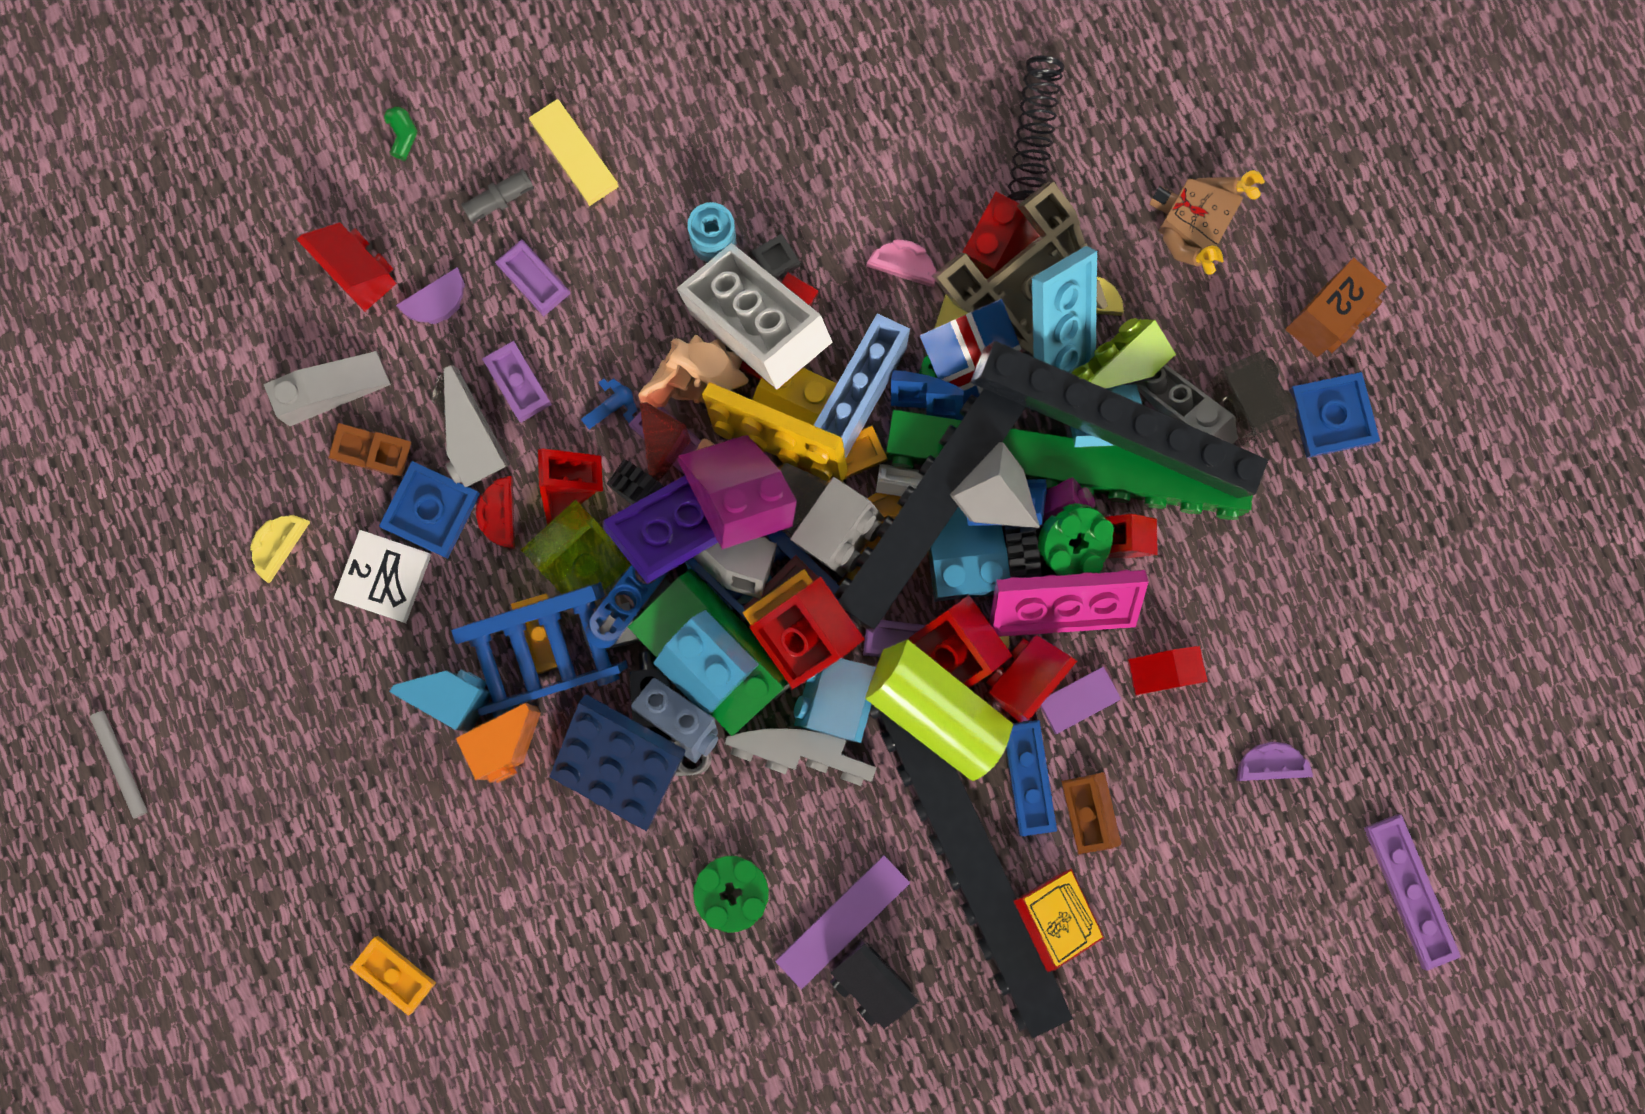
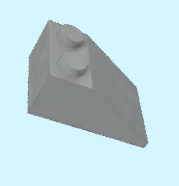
[444,365,510,487]

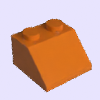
[456,703,541,783]

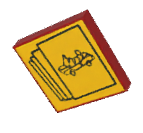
[1014,869,1104,972]

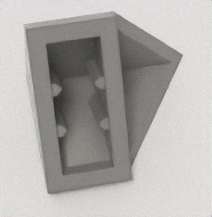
[950,442,1040,528]

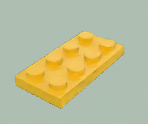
[702,382,848,482]

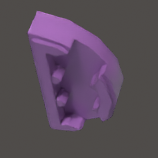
[396,267,465,324]
[1237,742,1313,781]

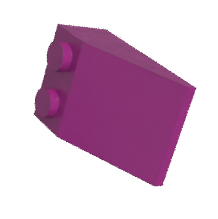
[678,435,796,549]

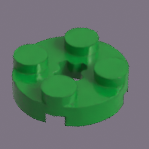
[1038,503,1114,576]
[693,855,769,933]

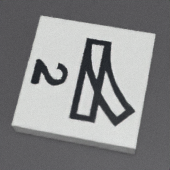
[334,530,431,623]

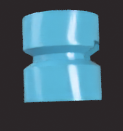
[688,202,736,262]

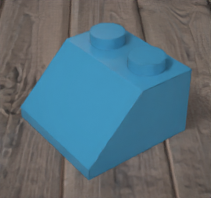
[654,610,759,715]
[794,658,876,743]
[389,669,491,732]

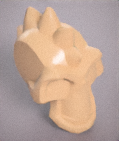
[638,335,749,408]

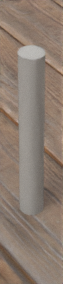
[90,711,148,819]

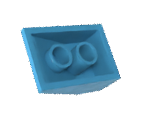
[928,507,1010,602]

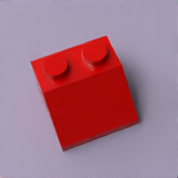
[962,191,1040,279]
[296,222,397,312]
[749,577,865,689]
[906,595,1013,688]
[985,635,1077,722]

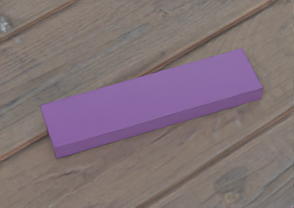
[1364,814,1461,971]
[775,855,910,989]

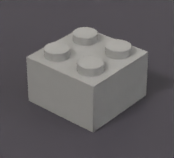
[790,477,885,578]

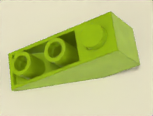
[1071,318,1176,389]

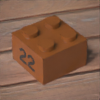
[1285,257,1387,358]

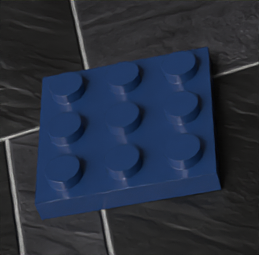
[549,694,686,832]

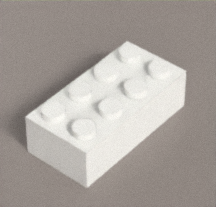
[677,243,832,389]

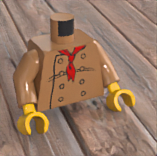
[1149,170,1265,275]

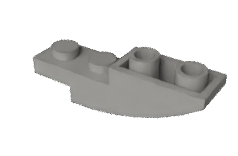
[725,728,876,786]

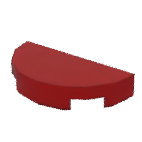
[475,476,515,549]

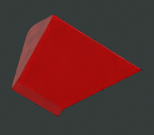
[538,448,603,530]

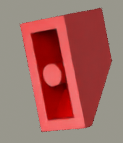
[1105,514,1158,558]

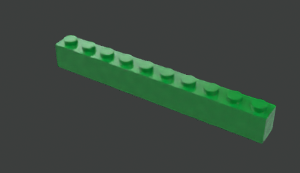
[886,410,1253,520]

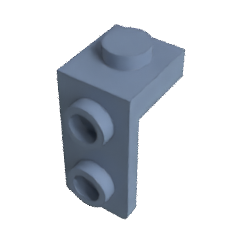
[631,678,718,763]

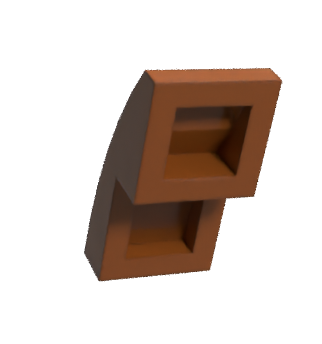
[328,423,411,477]

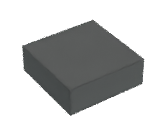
[752,234,801,280]

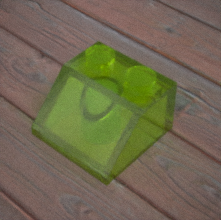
[521,500,632,594]

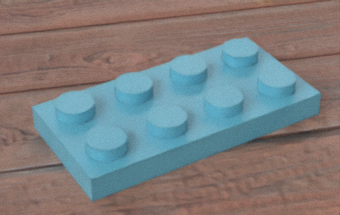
[1032,246,1097,373]

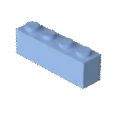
[813,313,910,458]

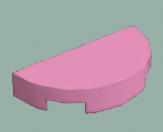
[866,239,936,288]

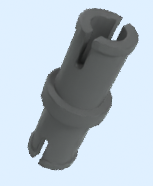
[461,168,535,224]

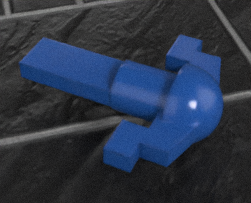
[581,378,638,429]

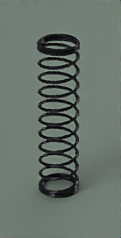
[1007,55,1064,201]

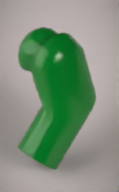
[384,106,417,161]

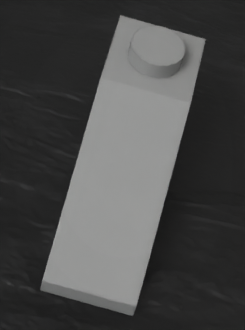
[263,351,391,426]

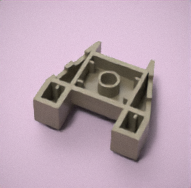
[932,182,1108,356]

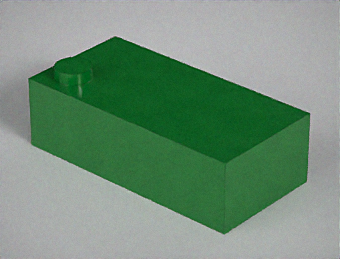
[628,568,788,736]

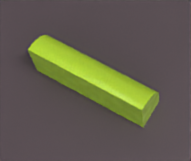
[865,639,1013,781]

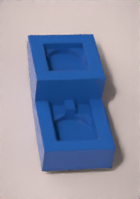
[891,370,964,420]

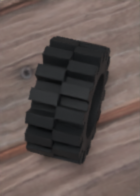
[607,459,664,505]
[1005,525,1042,578]

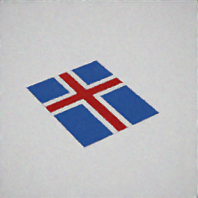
[920,299,1022,420]

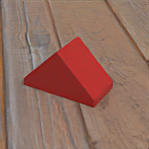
[1127,646,1208,696]

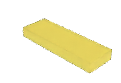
[529,99,619,206]

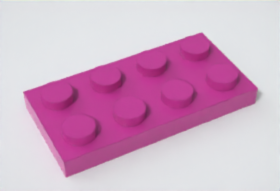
[989,570,1149,637]

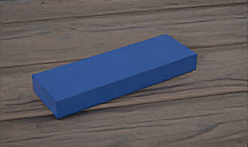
[1005,720,1057,837]

